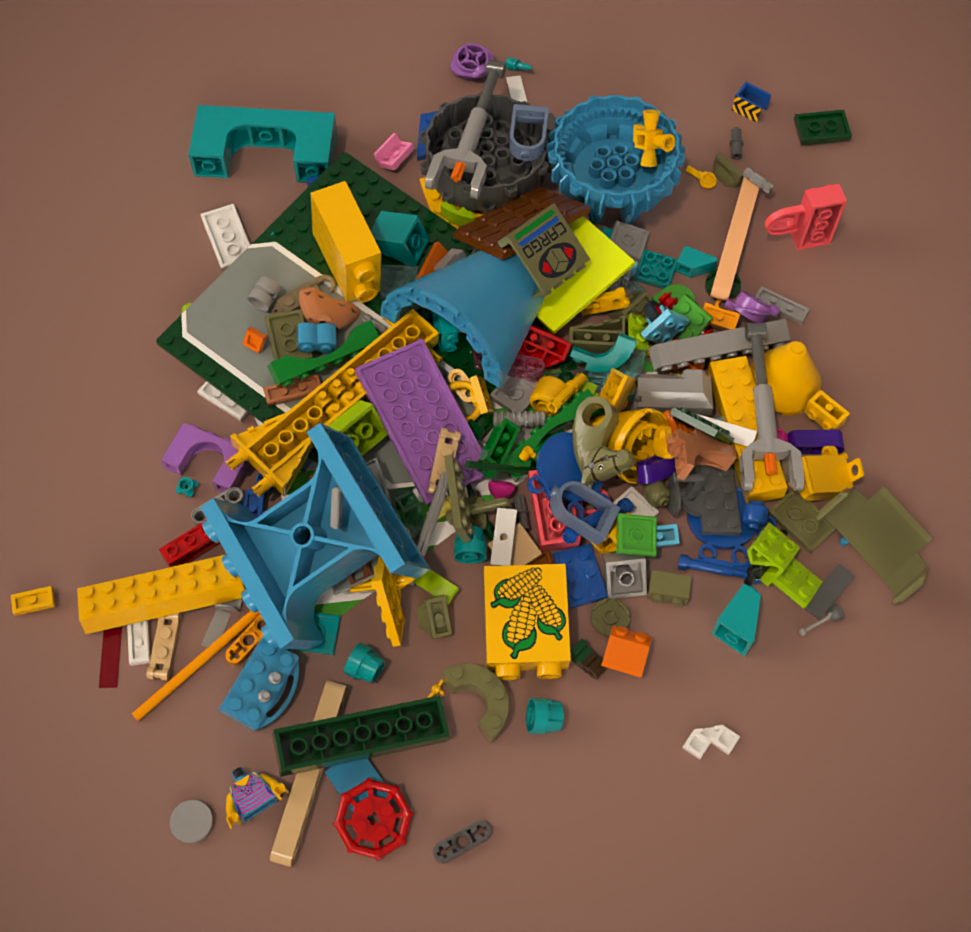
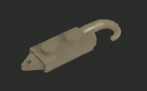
[271,275,336,314]

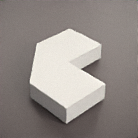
[682,725,741,760]

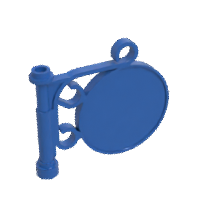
[527,432,633,544]
[678,486,777,585]

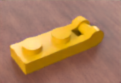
[581,287,630,316]

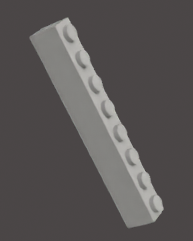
[648,319,791,372]

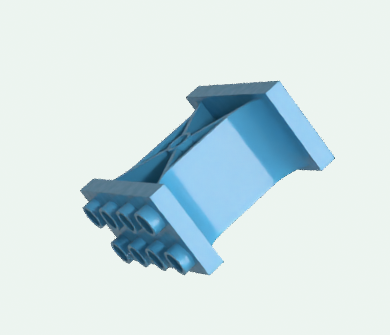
[200,423,431,650]

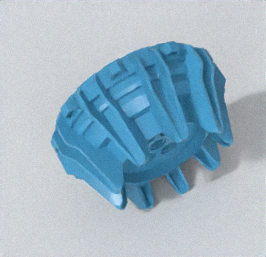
[546,95,685,225]

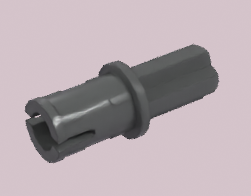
[730,127,743,160]
[513,494,531,532]

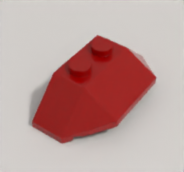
[515,324,572,369]

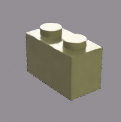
[647,570,692,606]

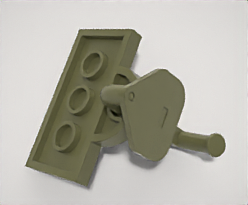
[444,454,513,543]

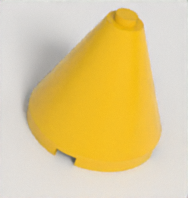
[750,341,822,416]
[589,408,669,484]

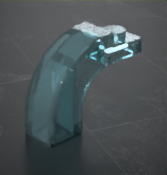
[587,349,646,388]

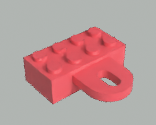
[765,184,847,250]
[527,470,611,551]

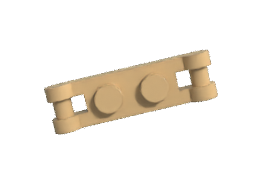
[427,427,461,498]
[147,612,181,681]

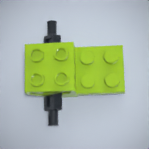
[744,522,823,609]

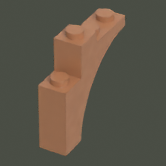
[666,428,737,481]

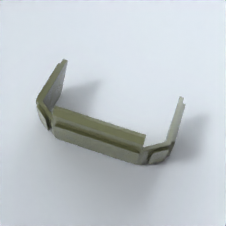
[816,486,933,604]

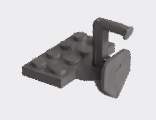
[666,465,742,536]

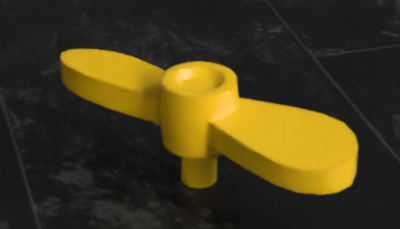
[427,679,445,698]

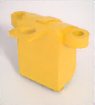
[799,446,864,501]

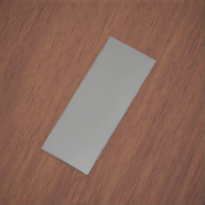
[201,609,231,647]

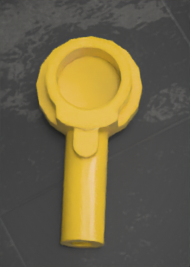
[686,165,717,189]

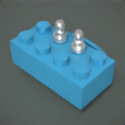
[217,636,299,731]

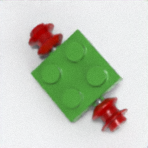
[659,292,714,339]

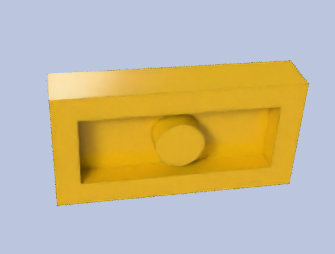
[11,586,55,616]

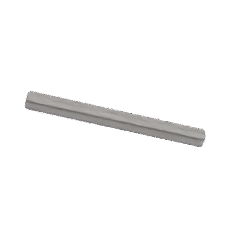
[409,472,449,585]

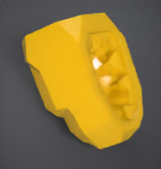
[653,424,674,459]

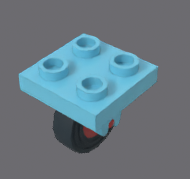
[641,300,690,344]

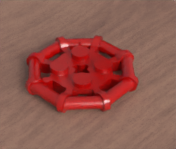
[333,777,414,861]

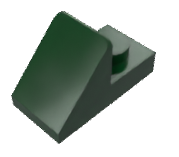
[467,414,494,445]

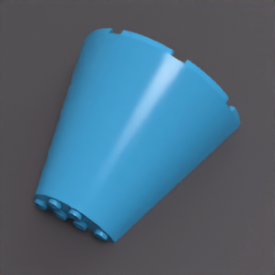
[381,250,545,388]

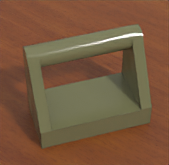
[608,291,653,327]

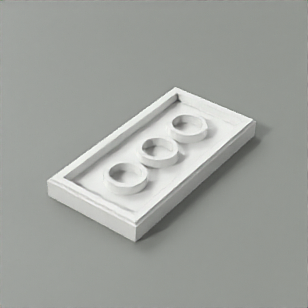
[200,204,250,272]

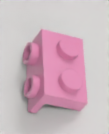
[374,133,415,171]

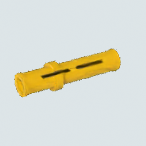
[547,373,587,413]

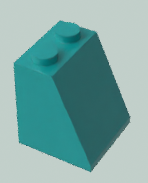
[371,211,430,267]
[711,584,761,657]

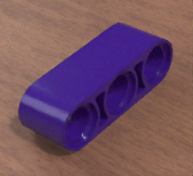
[788,430,845,454]
[636,455,676,484]

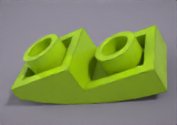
[441,201,476,226]
[628,313,650,352]
[414,570,459,605]

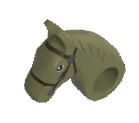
[572,396,635,489]

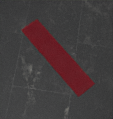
[99,626,122,688]

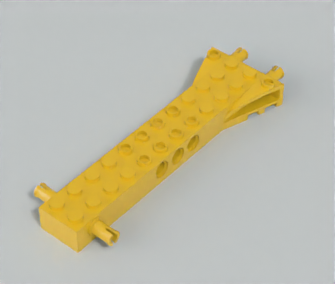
[225,309,443,497]

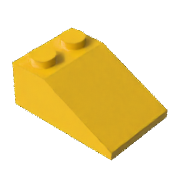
[599,368,636,412]

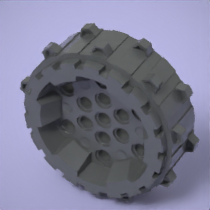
[419,91,553,214]

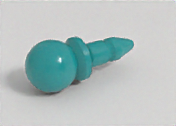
[505,57,533,71]

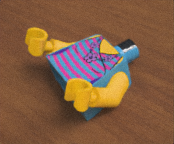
[226,767,289,829]

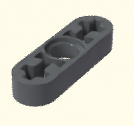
[433,821,491,864]

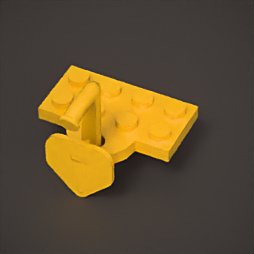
[349,556,415,647]

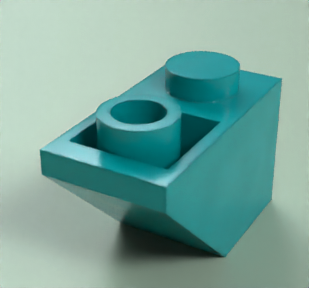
[675,246,718,278]

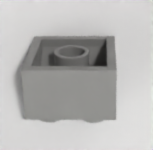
[602,552,647,599]

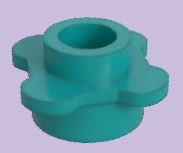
[175,477,198,497]

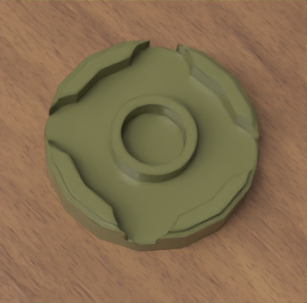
[590,598,630,638]

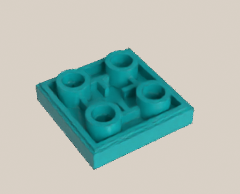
[634,249,678,289]

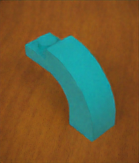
[570,332,637,373]

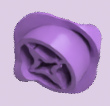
[450,43,494,81]
[725,290,780,323]

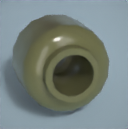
[642,480,671,508]

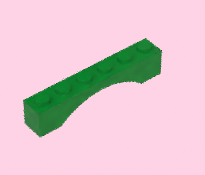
[267,320,379,387]
[504,389,601,482]

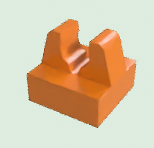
[243,327,268,353]

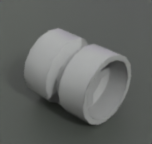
[247,276,281,312]

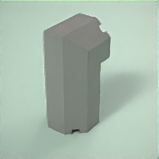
[633,369,713,416]

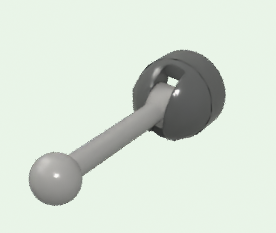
[798,604,845,636]

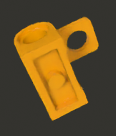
[703,298,740,331]

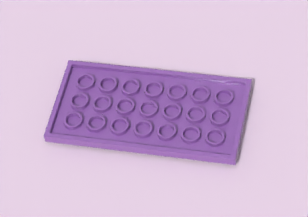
[354,339,486,506]

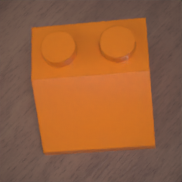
[601,626,652,677]

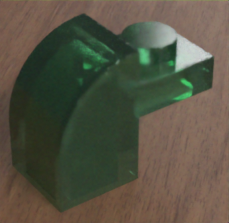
[394,489,426,539]

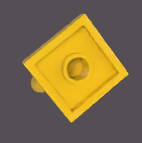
[448,375,494,422]

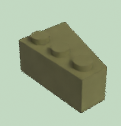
[568,316,625,355]

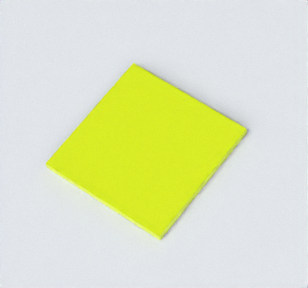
[536,216,635,334]

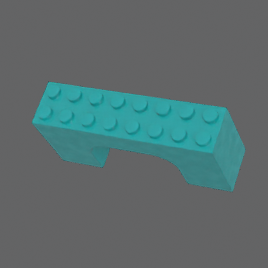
[188,105,338,183]

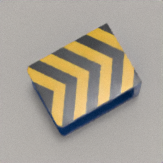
[732,82,771,123]

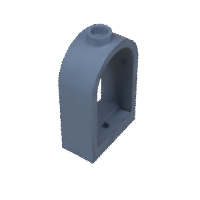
[509,104,549,161]
[549,481,620,545]

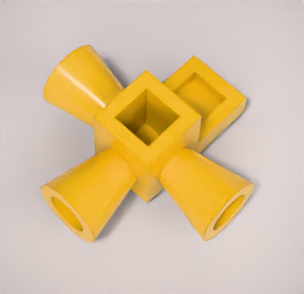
[633,110,675,167]

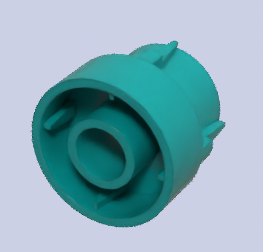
[453,526,487,564]
[344,642,385,684]
[526,698,564,734]

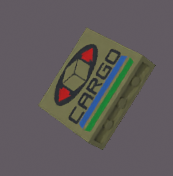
[497,203,590,299]

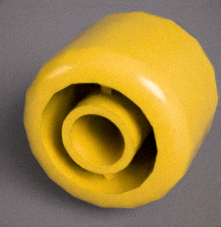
[529,376,567,417]

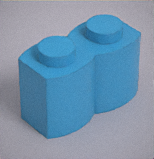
[297,323,337,354]

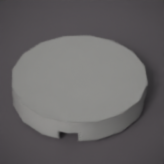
[169,800,214,844]

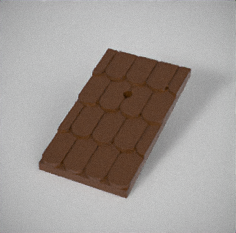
[454,187,591,260]

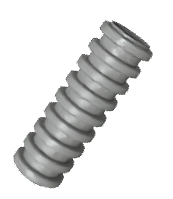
[493,410,546,428]

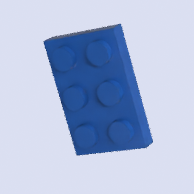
[552,543,608,609]

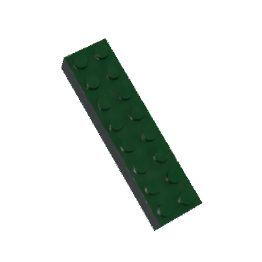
[272,696,450,777]

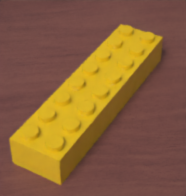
[707,356,788,504]
[77,555,245,634]

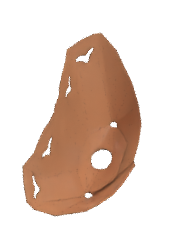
[299,287,360,332]

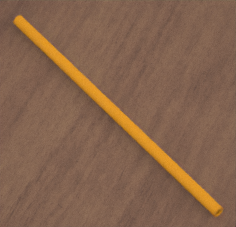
[131,610,260,721]

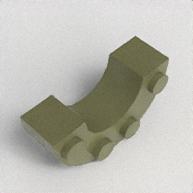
[441,663,509,744]

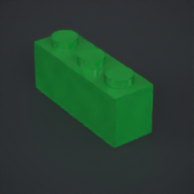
[478,417,521,479]

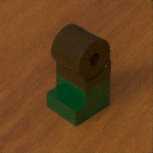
[570,639,607,680]

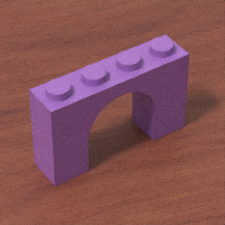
[161,423,251,493]

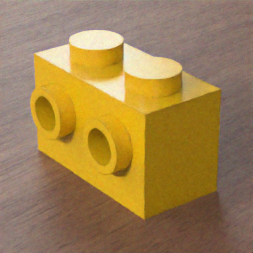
[804,390,850,430]

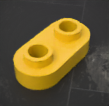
[448,369,472,403]

